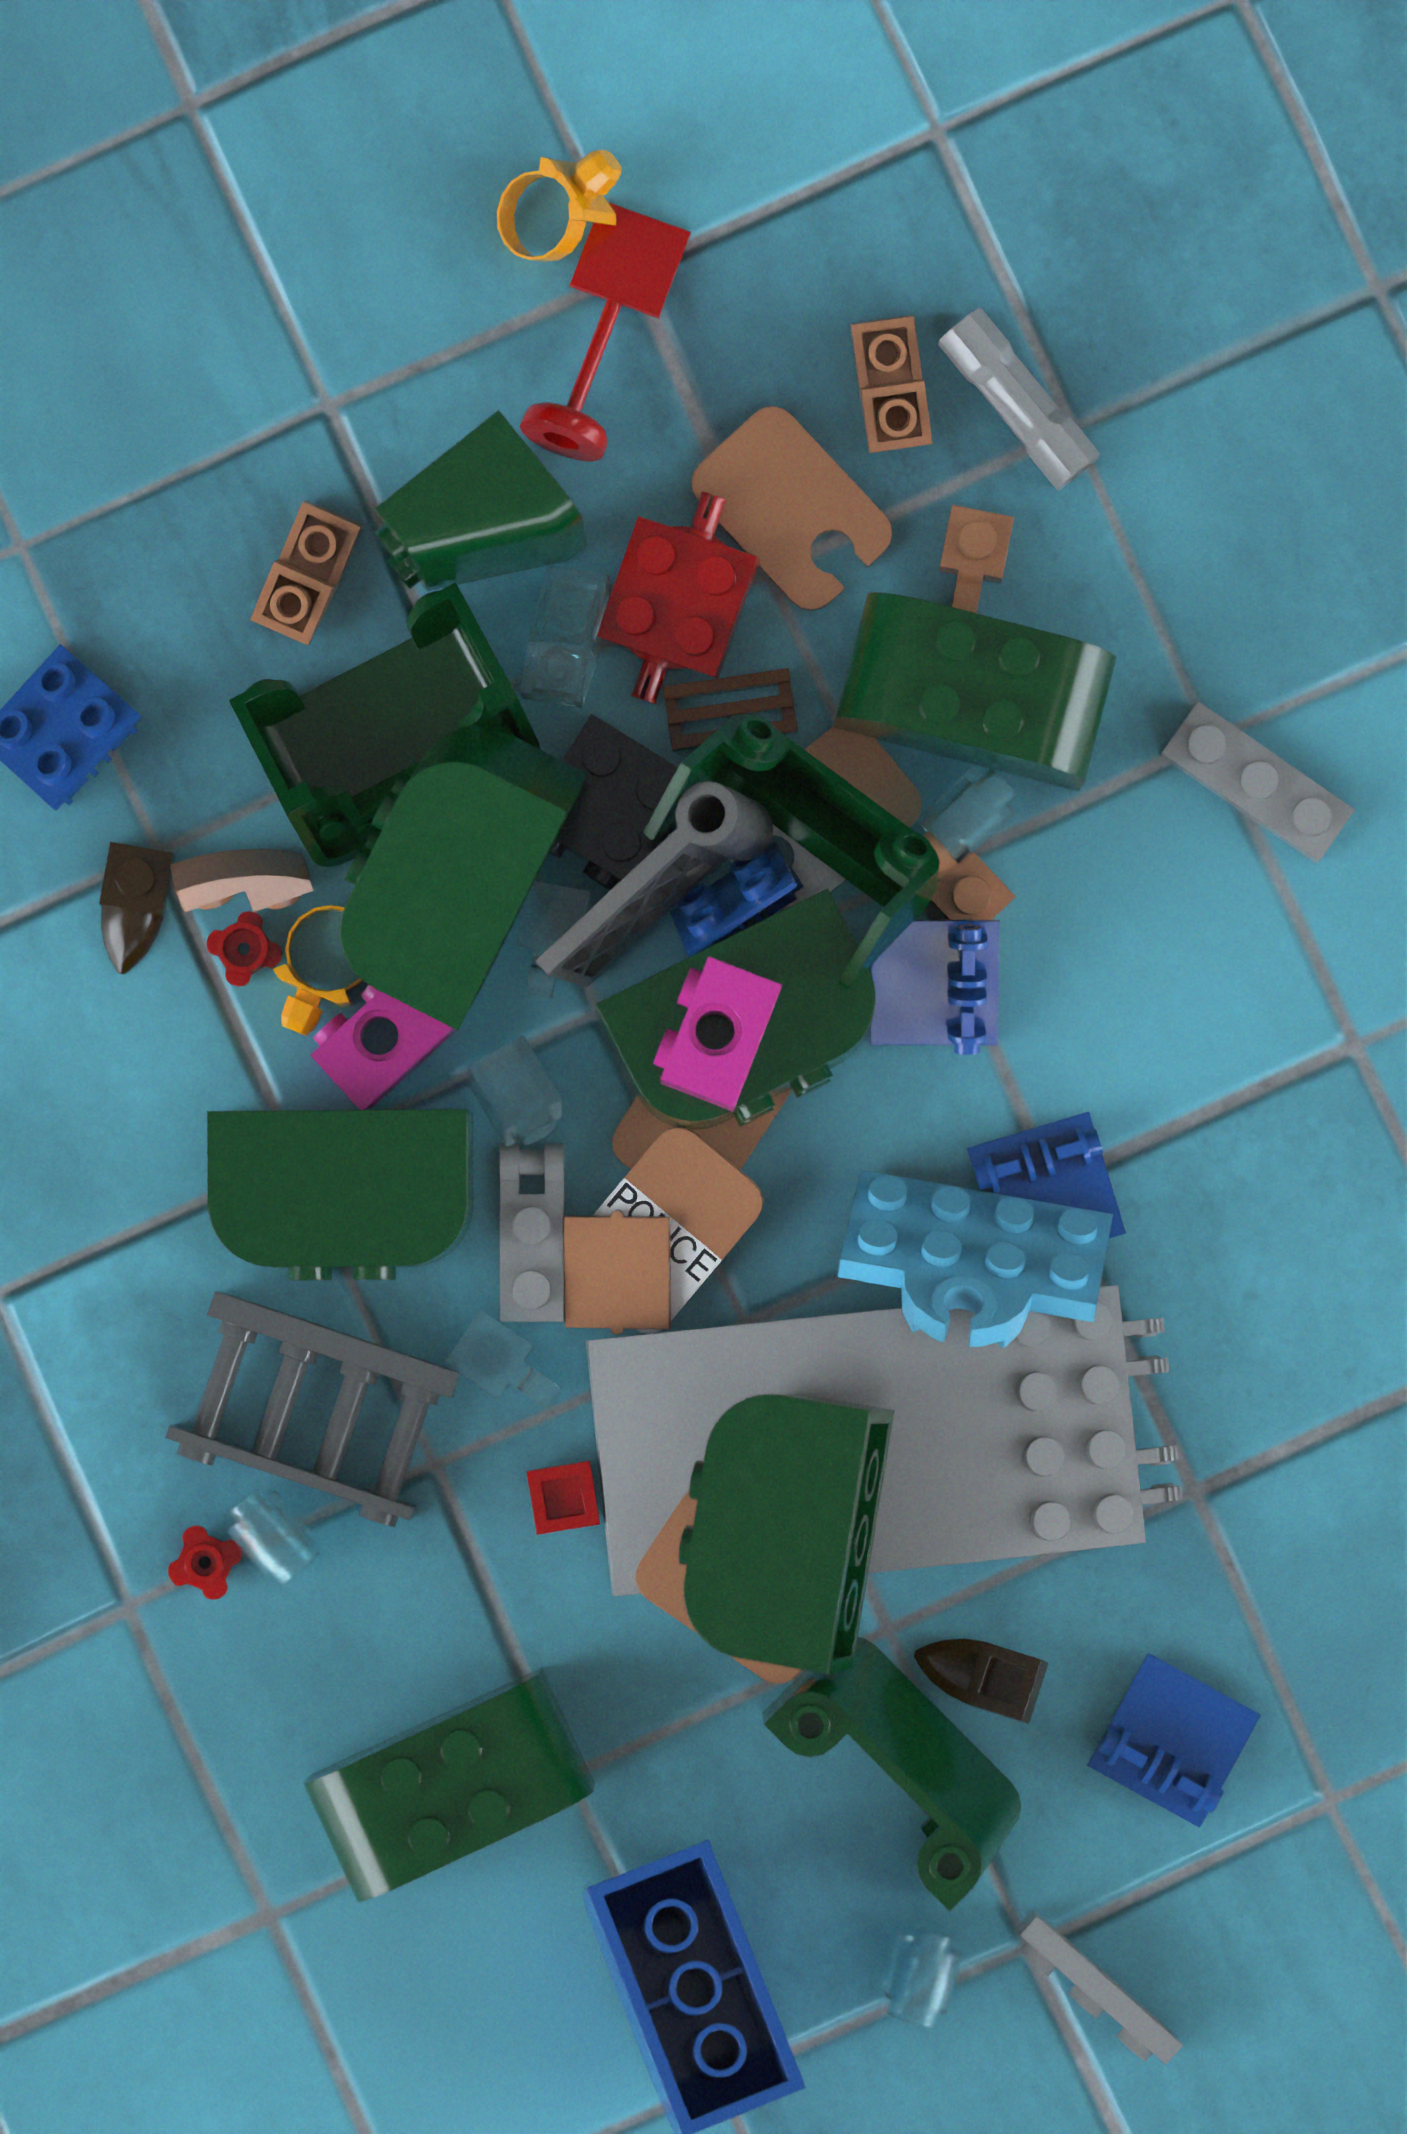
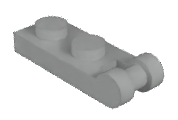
[499,1143,565,1322]

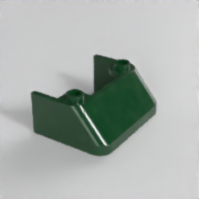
[643,714,940,987]

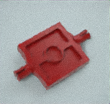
[596,491,760,705]

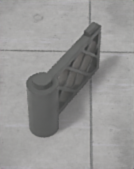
[536,781,773,987]

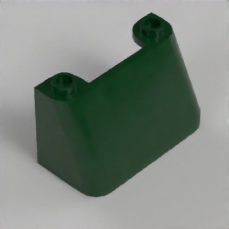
[375,410,587,591]
[229,582,540,867]
[762,1637,1021,1912]

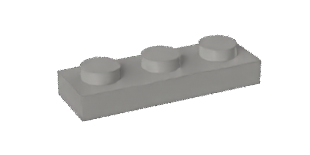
[1160,701,1355,864]
[1016,1909,1183,2065]

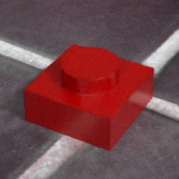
[526,1460,601,1535]

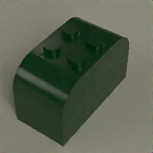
[833,592,1117,791]
[339,726,588,1030]
[595,888,876,1130]
[207,1109,474,1281]
[679,1394,895,1674]
[303,1667,596,1902]

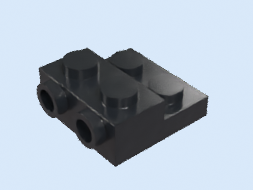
[549,714,678,891]

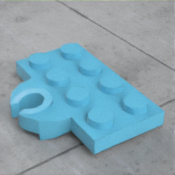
[838,1170,1113,1349]

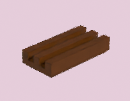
[663,668,798,752]

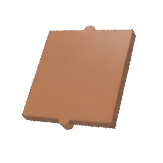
[564,1209,671,1335]

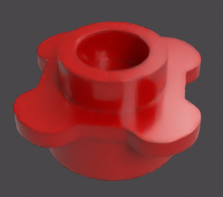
[206,911,282,987]
[168,1525,242,1600]

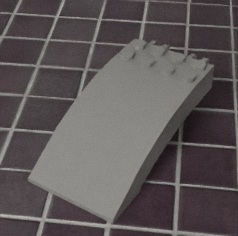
[586,1285,1183,1596]

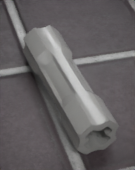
[938,307,1101,491]

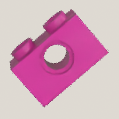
[653,956,782,1112]
[310,985,457,1110]

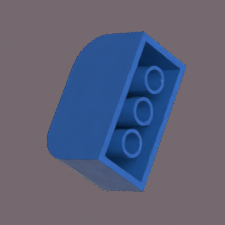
[582,1839,806,2134]

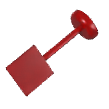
[520,202,691,462]

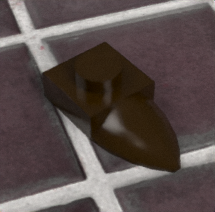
[99,842,175,975]
[914,1638,1048,1724]

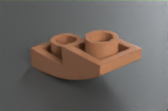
[850,315,933,453]
[250,500,364,645]
[170,849,314,913]

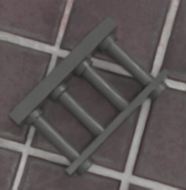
[165,1291,462,1527]

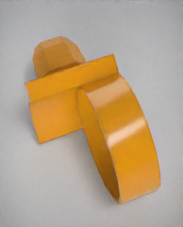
[497,149,622,262]
[273,905,364,1037]

